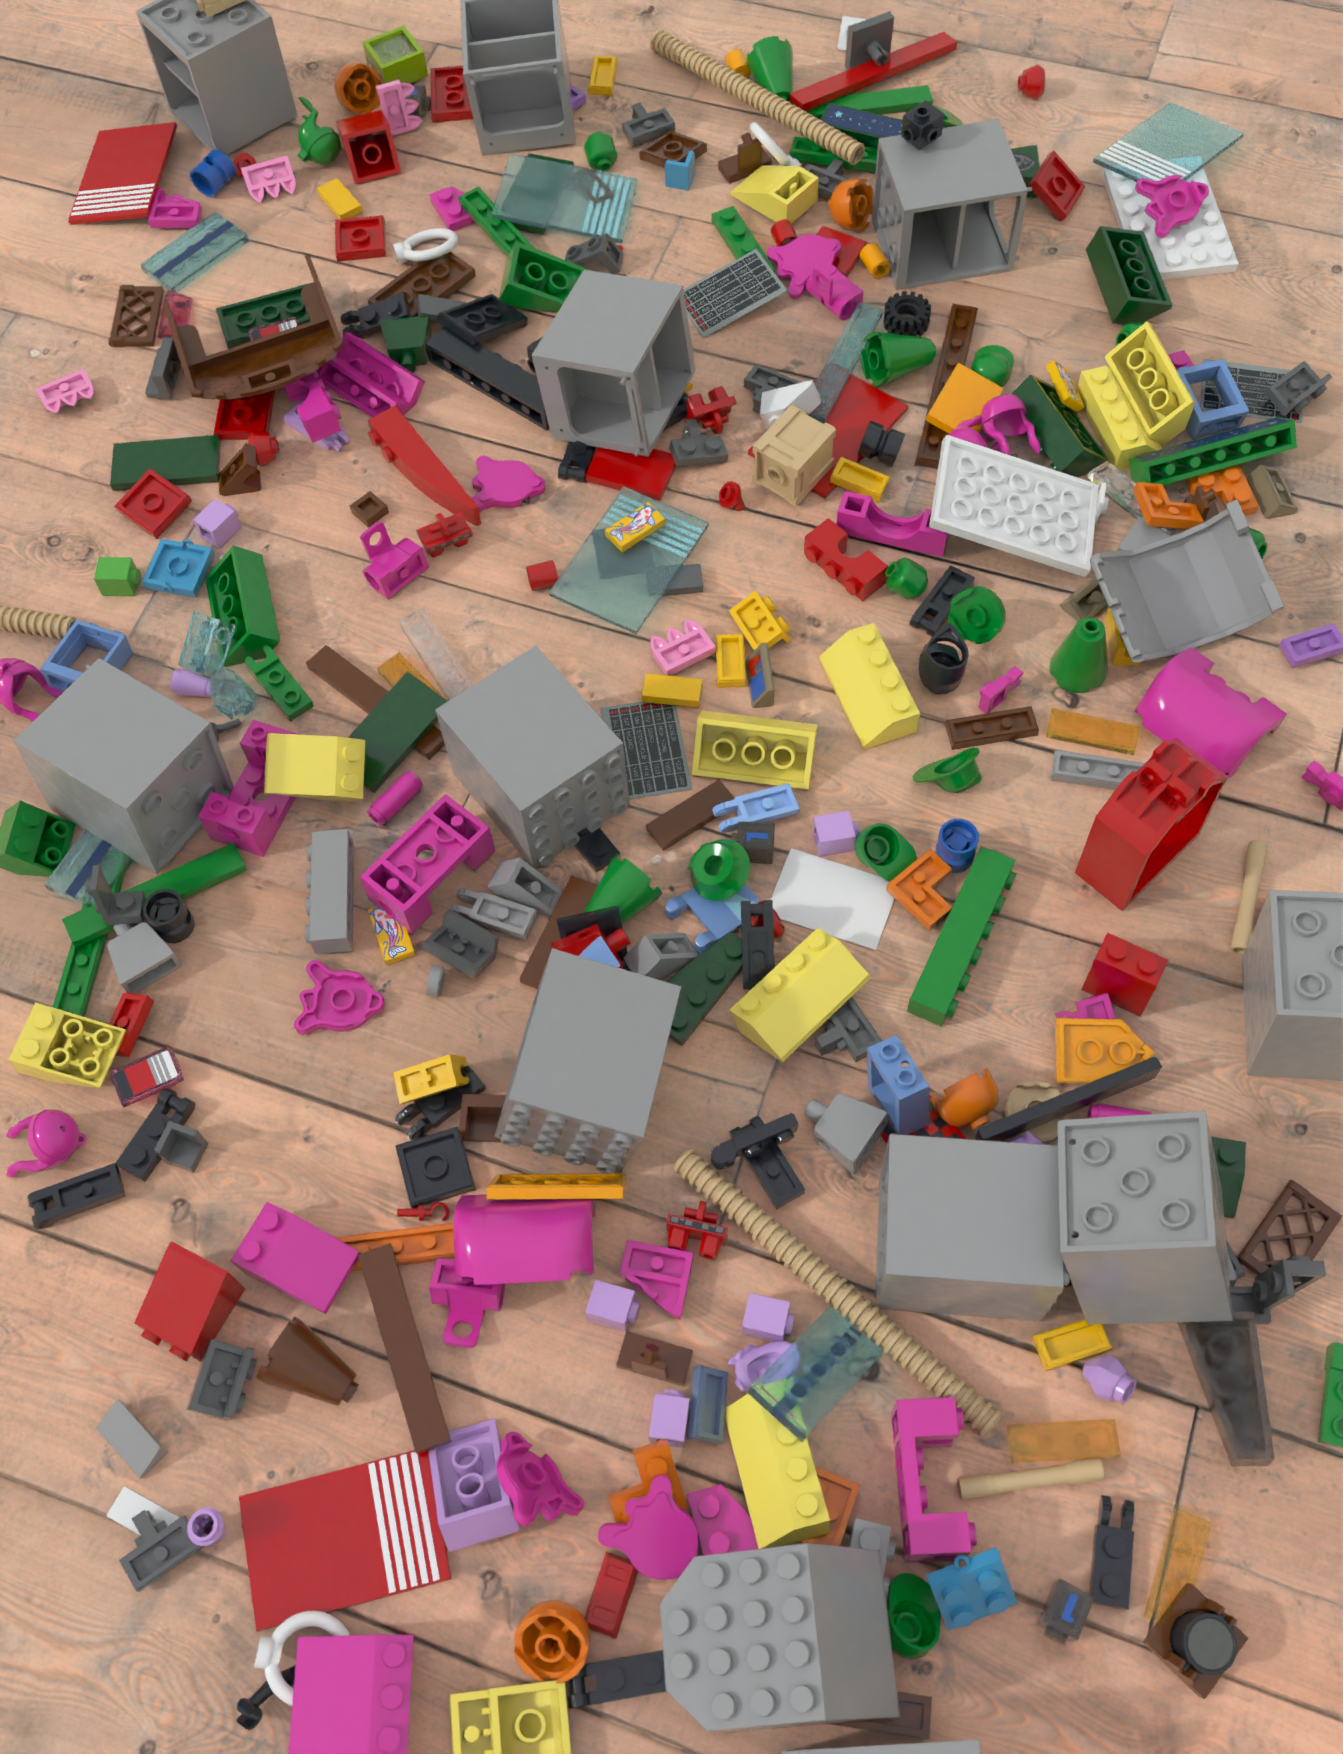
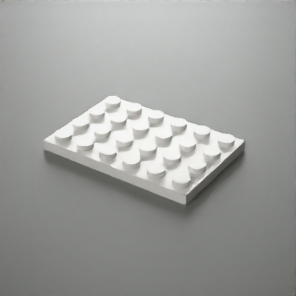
[1102,159,1239,280]
[929,434,1099,577]

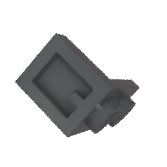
[565,233,624,274]
[86,865,146,925]

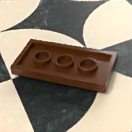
[367,245,476,317]

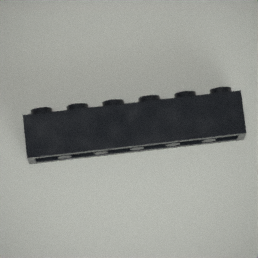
[425,326,550,431]

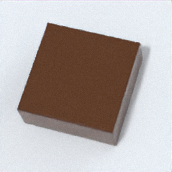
[350,491,389,528]

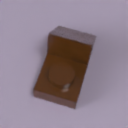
[218,443,261,496]

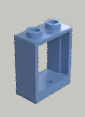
[1177,359,1249,438]
[40,620,133,692]
[867,1035,929,1135]

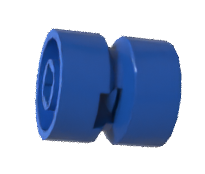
[190,149,236,197]
[935,819,979,873]

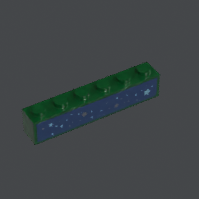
[821,103,902,148]

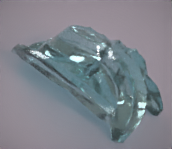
[210,668,256,720]

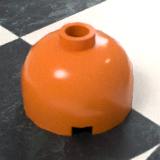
[334,63,382,114]
[828,179,874,231]
[930,1069,999,1130]
[514,1600,590,1683]

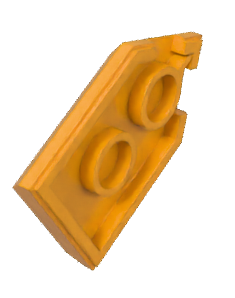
[1055,1018,1155,1084]

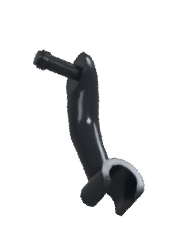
[237,1664,296,1730]

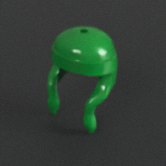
[298,97,341,165]

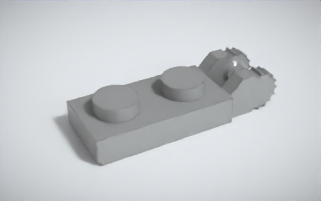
[449,888,538,941]

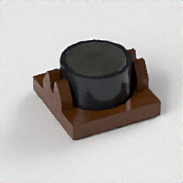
[1143,1583,1248,1699]

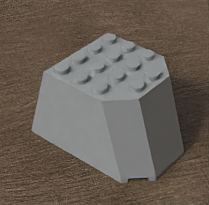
[660,1543,900,1734]

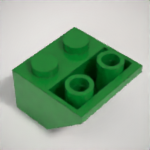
[0,800,75,877]

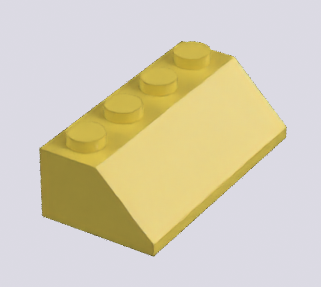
[1104,321,1195,446]
[1077,366,1162,472]
[819,623,920,750]
[692,710,818,790]
[730,928,870,1063]
[725,1380,830,1549]

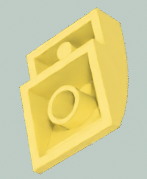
[448,1680,571,1754]

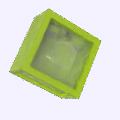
[362,26,428,84]

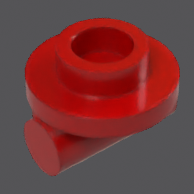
[232,153,257,178]
[719,481,745,511]

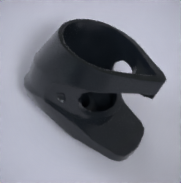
[919,624,969,694]

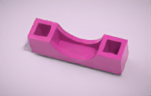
[283,371,342,443]
[837,491,950,557]

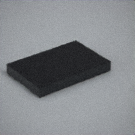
[437,294,528,345]

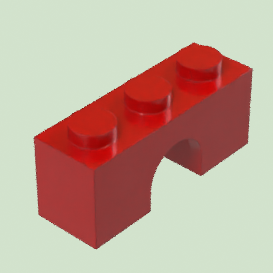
[804,518,888,601]

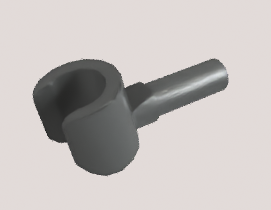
[210,719,241,742]

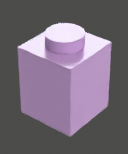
[193,499,241,549]
[813,811,859,857]
[585,1280,640,1332]
[742,1293,795,1342]
[649,1390,690,1448]

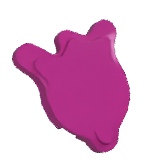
[1135,175,1209,238]
[767,234,841,299]
[471,455,545,512]
[294,960,385,1035]
[496,1432,584,1526]
[598,1474,699,1580]

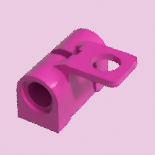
[806,263,864,320]
[360,521,429,599]
[429,1258,505,1348]

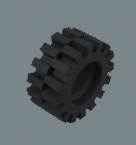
[883,291,931,337]

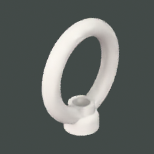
[749,122,801,166]
[393,228,458,264]
[254,1611,350,1706]

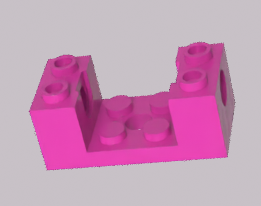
[198,720,300,857]
[360,794,495,934]
[891,1397,977,1563]

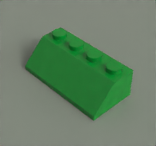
[205,545,280,667]

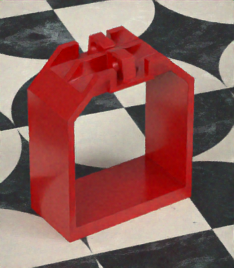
[1075,738,1228,911]

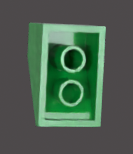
[498,242,587,312]

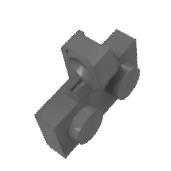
[622,102,675,146]
[805,158,848,200]
[744,364,802,413]
[669,419,729,466]
[815,997,882,1062]
[119,1510,204,1592]

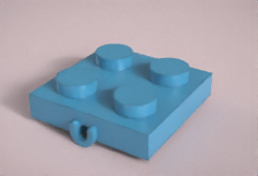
[142,539,215,598]
[926,1547,1018,1631]

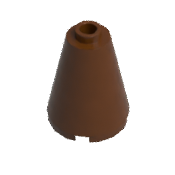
[256,1317,359,1406]

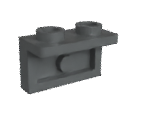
[1264,361,1332,417]
[423,909,499,979]
[1253,1255,1326,1311]
[186,1339,257,1421]

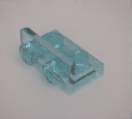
[178,611,235,678]

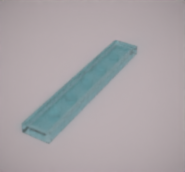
[808,302,883,424]

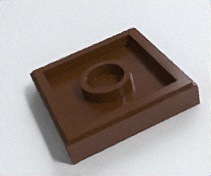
[639,130,707,168]

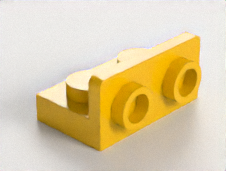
[729,590,792,650]

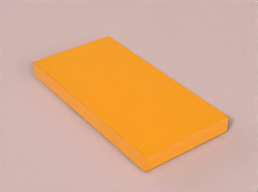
[487,1173,627,1199]

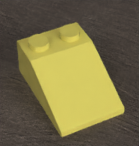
[264,733,365,802]

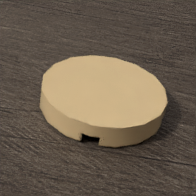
[1003,1080,1070,1144]

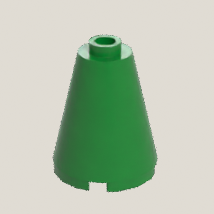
[746,36,793,102]
[861,332,936,386]
[1049,617,1108,693]
[583,853,663,925]

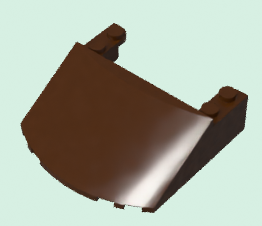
[162,255,344,400]

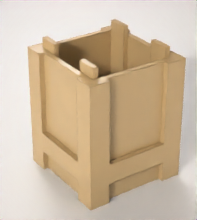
[752,404,836,507]

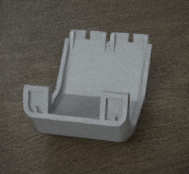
[1090,499,1284,663]

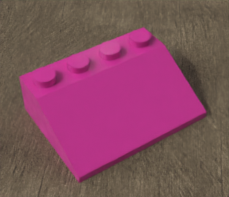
[288,1635,414,1754]

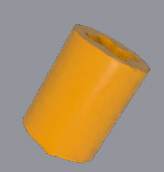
[725,49,751,79]
[860,243,891,279]

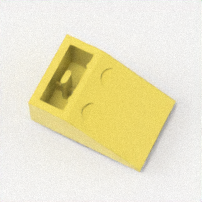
[730,166,819,224]
[8,1002,127,1089]

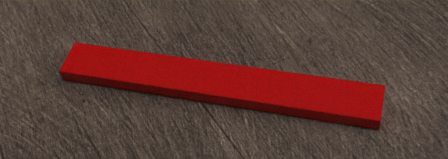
[790,31,958,111]

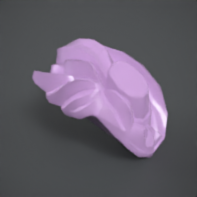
[728,1341,799,1392]

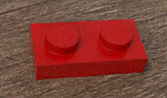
[109,992,154,1057]

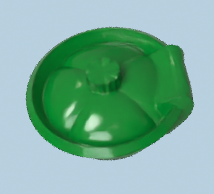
[687,839,750,901]

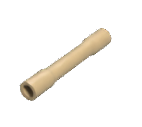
[1230,840,1268,956]
[957,1458,1104,1500]

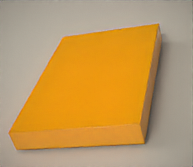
[925,362,1004,434]

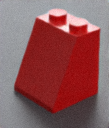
[335,110,401,184]
[1081,932,1169,1017]
[134,1241,245,1362]

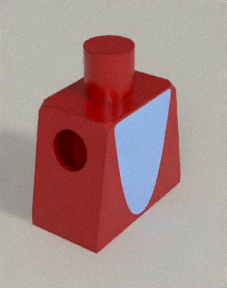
[551,924,631,969]

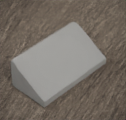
[96,1399,168,1479]

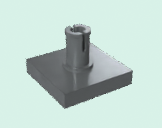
[845,11,894,70]

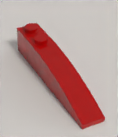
[368,406,482,526]

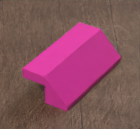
[317,332,425,417]

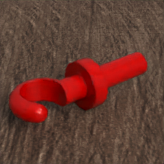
[397,1202,449,1221]

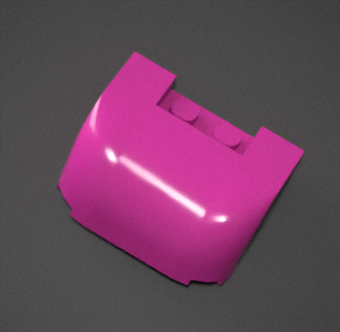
[1134,647,1287,777]
[453,1194,595,1285]

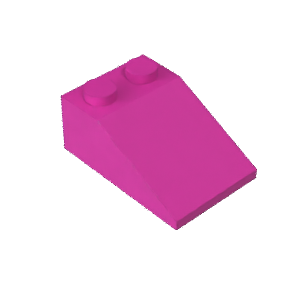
[230,1202,361,1314]

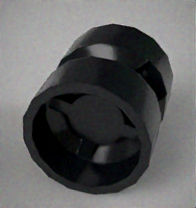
[857,420,905,467]
[143,889,195,943]

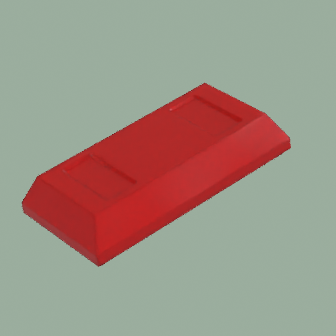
[584,1551,638,1639]

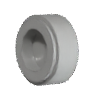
[427,965,445,997]

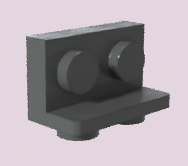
[145,337,181,399]

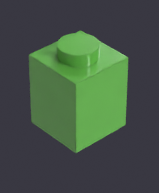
[94,557,141,596]

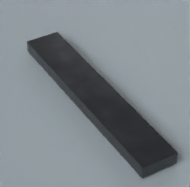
[974,1057,1162,1142]

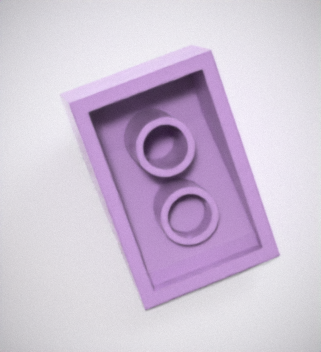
[428,1418,520,1552]

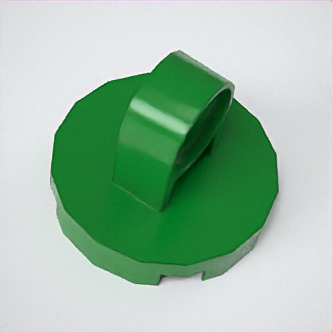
[948,586,1006,644]

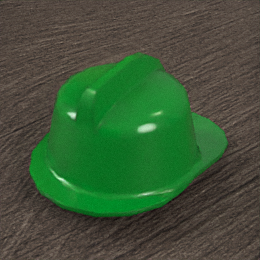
[912,747,982,793]

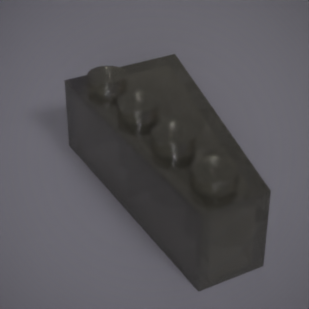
[1178,1311,1275,1466]

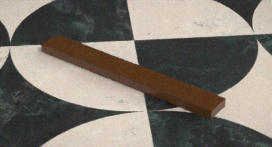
[915,304,978,469]

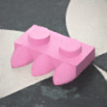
[376,80,423,136]
[241,156,296,203]
[36,369,96,414]
[650,619,716,676]

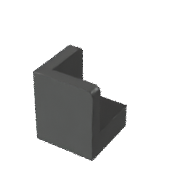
[154,1121,209,1173]

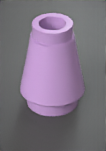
[170,668,216,698]
[187,1507,227,1546]

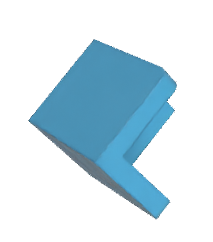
[665,151,695,191]

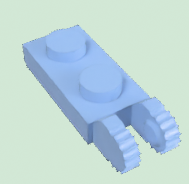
[712,783,800,833]

